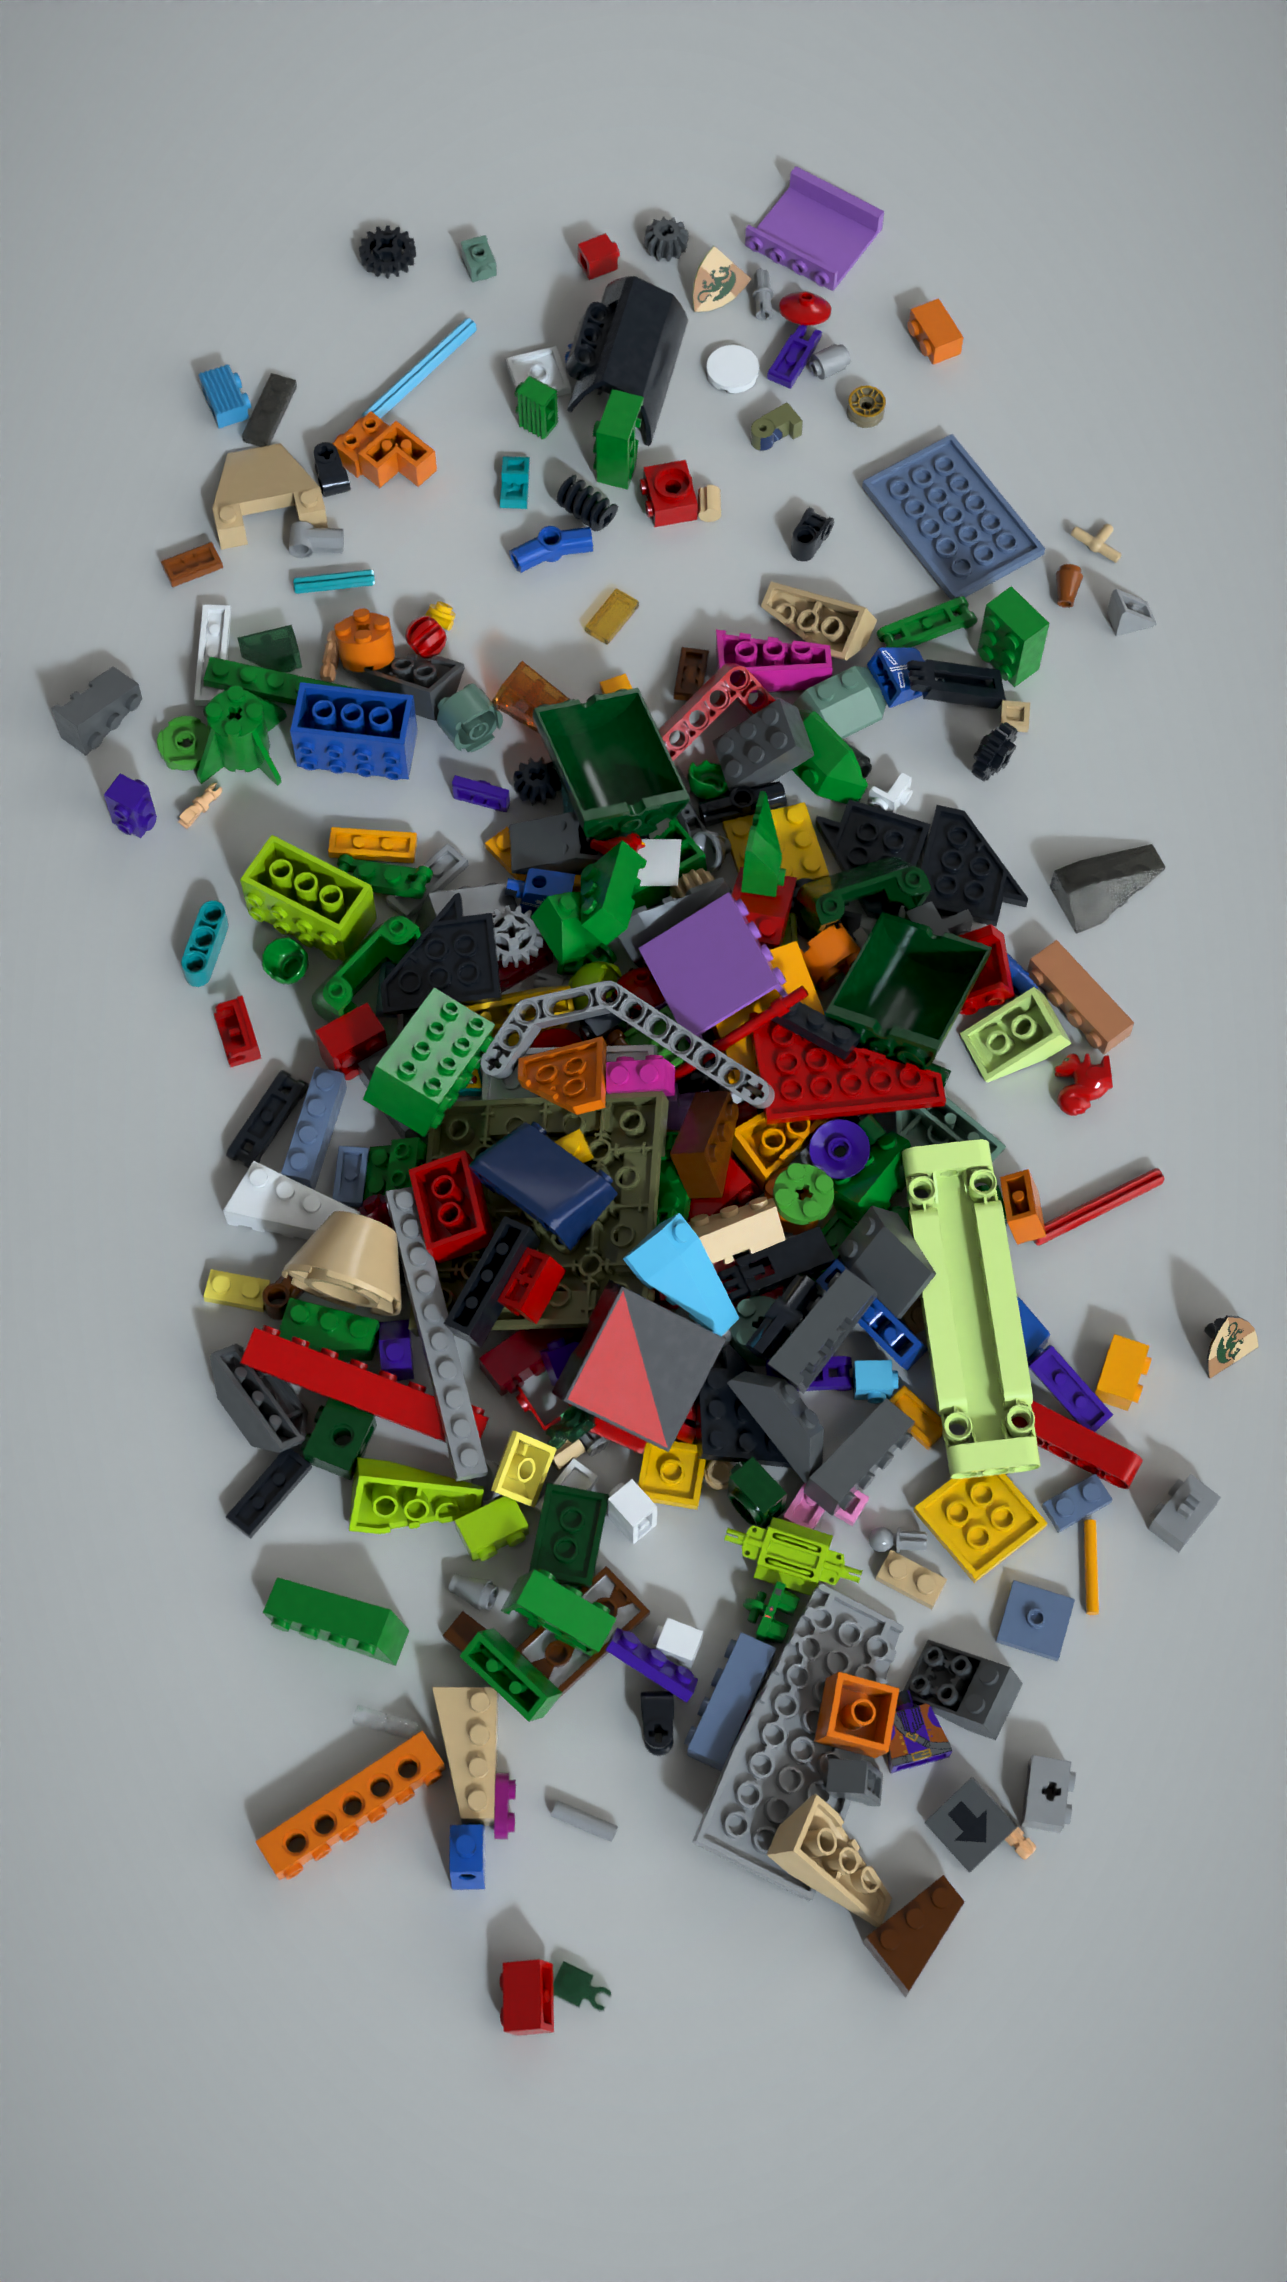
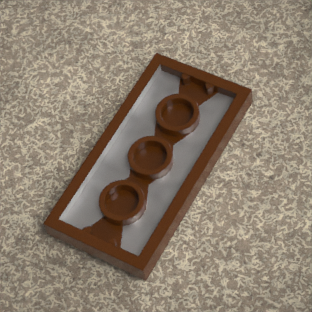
[516,1566,650,1699]

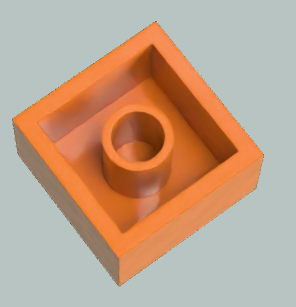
[814,1672,900,1758]

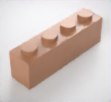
[1027,940,1134,1055]

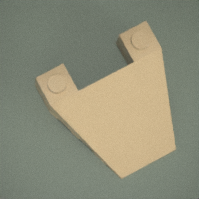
[212,443,328,550]

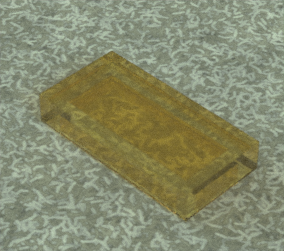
[585,588,639,645]

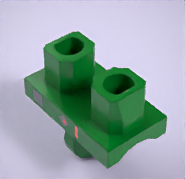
[743,1581,800,1644]

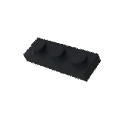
[772,997,861,1060]
[225,1448,312,1539]

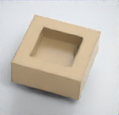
[1000,700,1030,733]

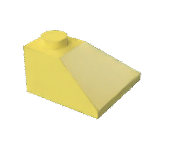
[491,1430,557,1508]

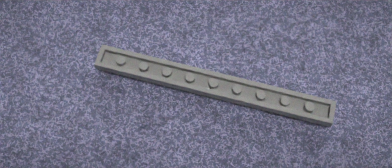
[385,1187,488,1481]

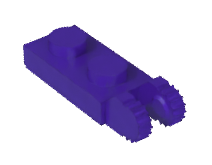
[767,325,822,389]

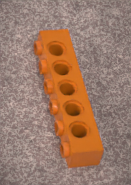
[255,1730,446,1881]

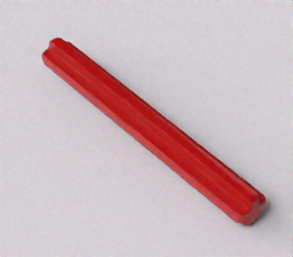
[1033,1168,1165,1246]

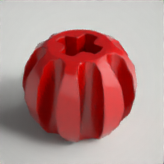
[405,616,447,658]

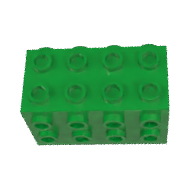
[363,988,495,1137]

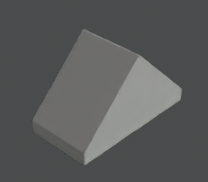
[1106,589,1157,636]

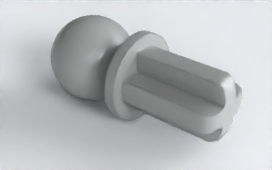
[869,1527,928,1553]

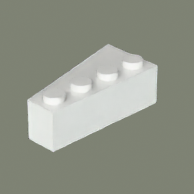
[223,1161,360,1240]

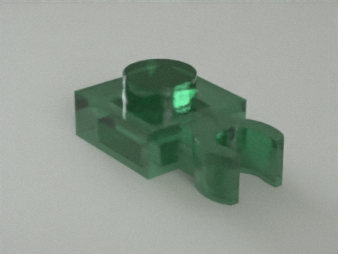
[545,1406,596,1449]
[553,1961,611,2012]

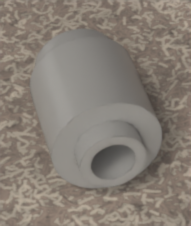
[809,344,851,380]

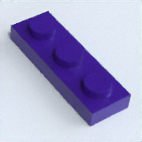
[1028,1345,1113,1432]
[605,1627,698,1703]

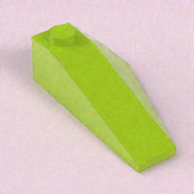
[349,1457,484,1534]

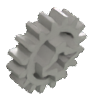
[493,905,543,968]

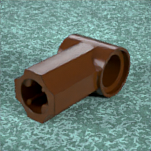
[262,1275,304,1320]

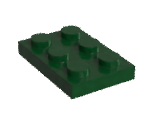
[529,1483,609,1589]

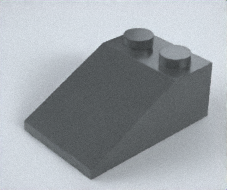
[837,1206,936,1319]

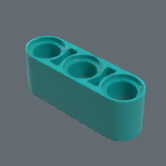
[181,900,229,987]

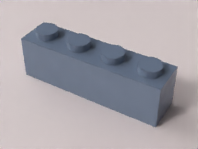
[281,1067,347,1190]
[684,1632,776,1771]

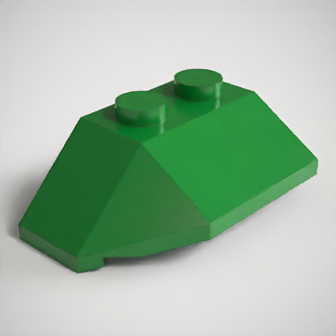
[792,710,868,804]

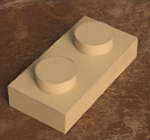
[875,1550,947,1609]

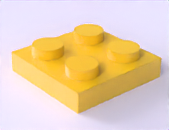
[638,1441,706,1510]

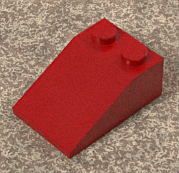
[732,867,797,950]

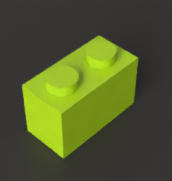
[455,1496,529,1562]

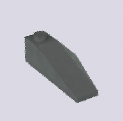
[342,654,465,721]
[618,877,732,968]

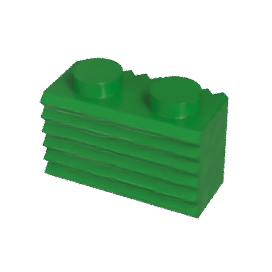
[514,376,559,439]

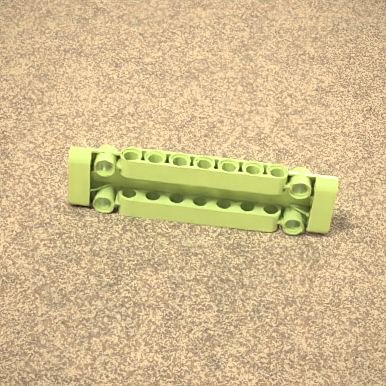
[902,1139,1041,1479]

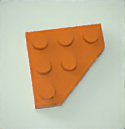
[517,1036,607,1115]

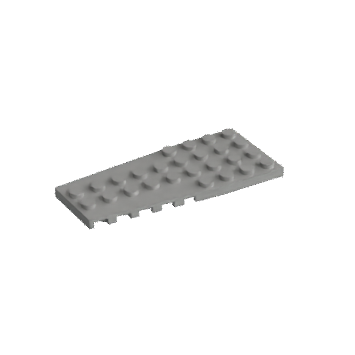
[692,1584,904,1901]

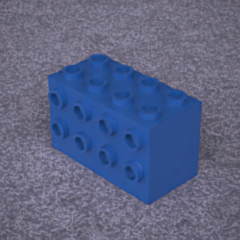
[290,682,418,780]

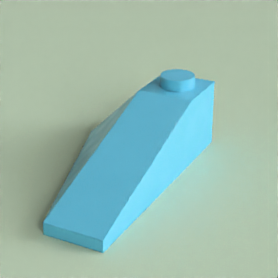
[623,1213,739,1336]

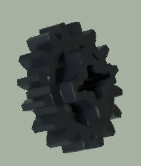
[359,225,416,279]
[971,722,1018,782]

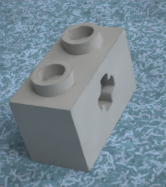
[1021,1755,1076,1833]

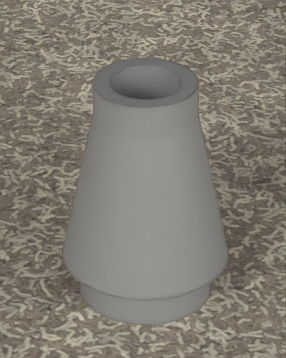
[449,1574,499,1611]

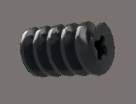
[556,475,618,532]

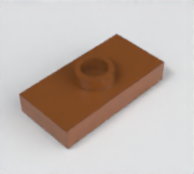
[161,542,223,588]

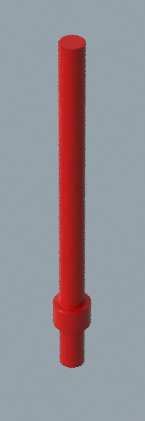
[675,985,809,1083]

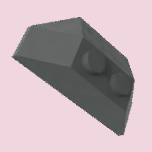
[210,1344,308,1453]
[727,1371,824,1483]

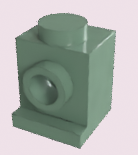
[461,235,497,283]

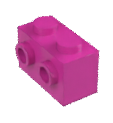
[606,1055,675,1096]

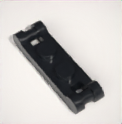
[226,1070,309,1168]

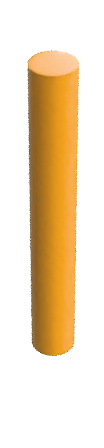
[1084,1519,1099,1615]

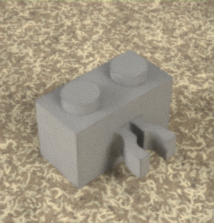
[1149,1474,1221,1553]

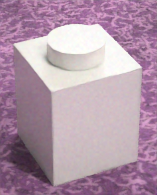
[652,1618,703,1668]

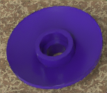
[809,1119,870,1179]

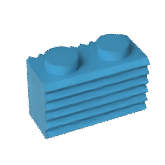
[199,364,251,429]

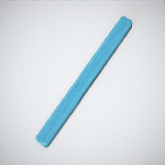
[362,318,477,419]

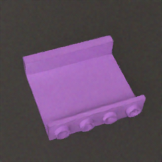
[745,166,884,291]
[638,892,788,1045]

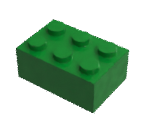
[977,586,1050,687]

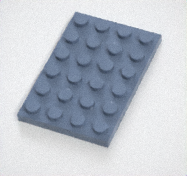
[862,434,1045,600]

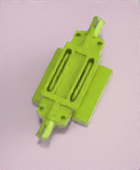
[724,1516,863,1596]

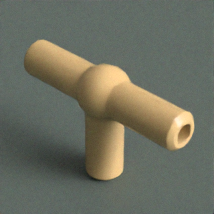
[1071,524,1121,563]

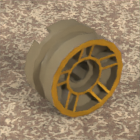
[847,386,886,428]

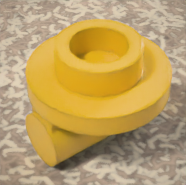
[425,601,456,631]

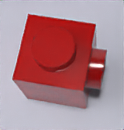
[578,233,620,280]

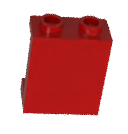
[959,924,1015,1015]

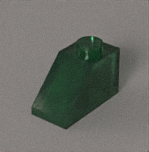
[237,625,302,672]

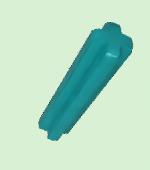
[293,569,375,594]

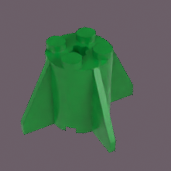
[197,685,287,786]

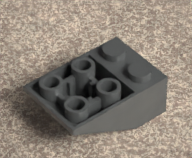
[509,812,604,875]
[903,1639,1023,1740]

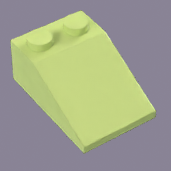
[960,987,1072,1083]

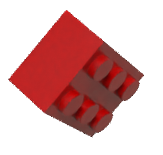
[409,1150,494,1263]

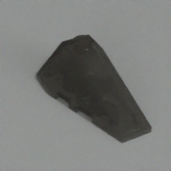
[1050,844,1165,934]

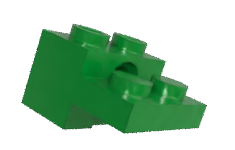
[363,1137,427,1201]

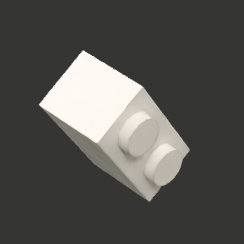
[608,1479,657,1544]

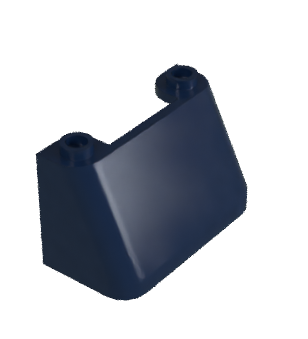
[468,1121,618,1251]

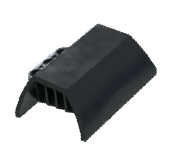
[566,276,688,446]

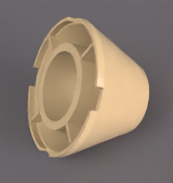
[282,1211,402,1316]

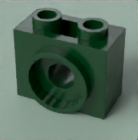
[301,1398,377,1480]
[727,1457,787,1529]

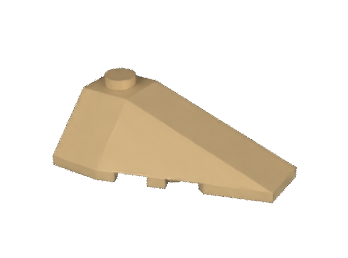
[760,582,877,661]
[766,1794,892,1927]

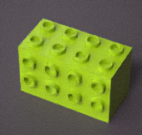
[240,835,377,961]

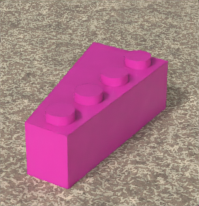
[716,629,832,693]

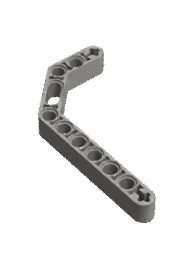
[481,981,775,1109]

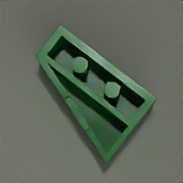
[593,389,644,490]
[831,1131,912,1223]
[279,1298,380,1362]

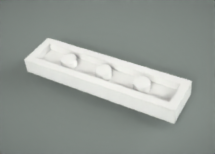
[194,605,232,706]

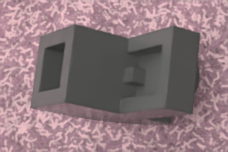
[904,901,973,936]

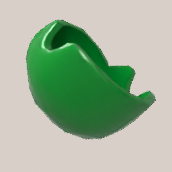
[687,760,729,800]
[262,937,309,985]

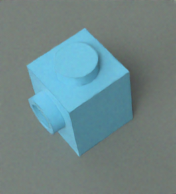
[852,1360,898,1404]

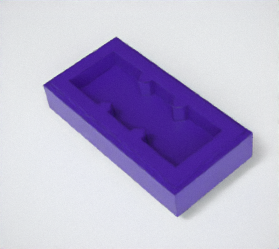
[452,775,510,812]

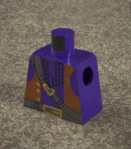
[887,1690,952,1774]

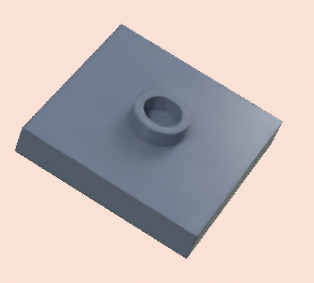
[996,1580,1075,1662]

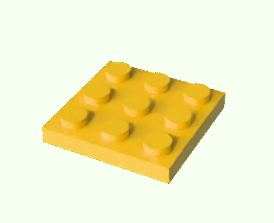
[723,802,829,881]
[913,1474,1048,1583]

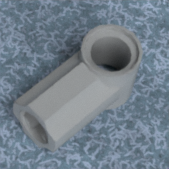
[288,521,344,558]

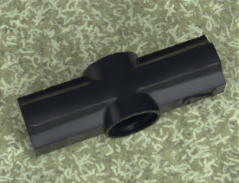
[698,781,787,827]

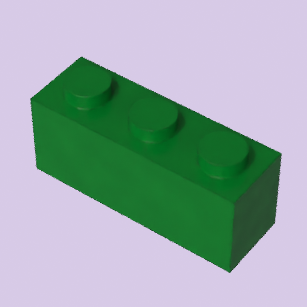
[460,1628,562,1722]

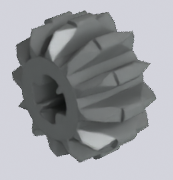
[644,216,688,262]

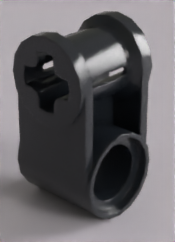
[313,442,351,497]
[791,507,834,561]
[641,1691,674,1756]

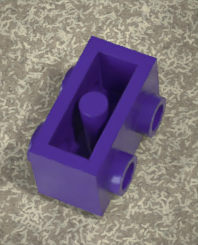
[104,773,157,838]

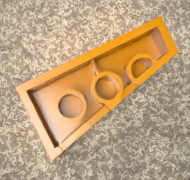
[732,1111,834,1192]

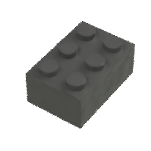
[712,698,814,790]

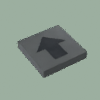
[924,1777,1018,1873]

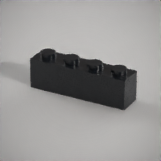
[444,1216,541,1348]

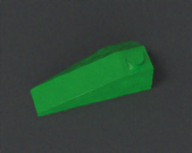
[531,892,602,965]

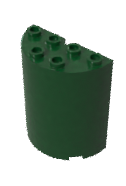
[533,688,690,841]
[825,912,992,1068]

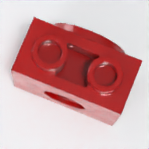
[639,460,698,527]

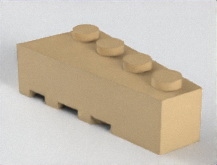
[432,1687,499,1826]

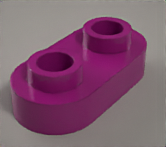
[494,1773,516,1839]

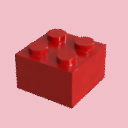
[315,1003,388,1080]

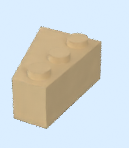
[687,1197,786,1265]

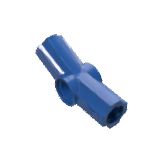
[509,526,593,573]

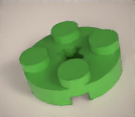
[157,716,210,771]
[773,1163,834,1225]

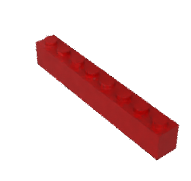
[240,1325,489,1443]

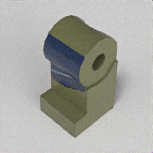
[751,402,803,451]

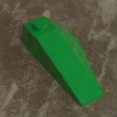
[741,791,786,897]

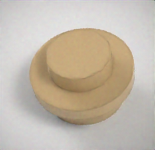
[704,1460,733,1490]

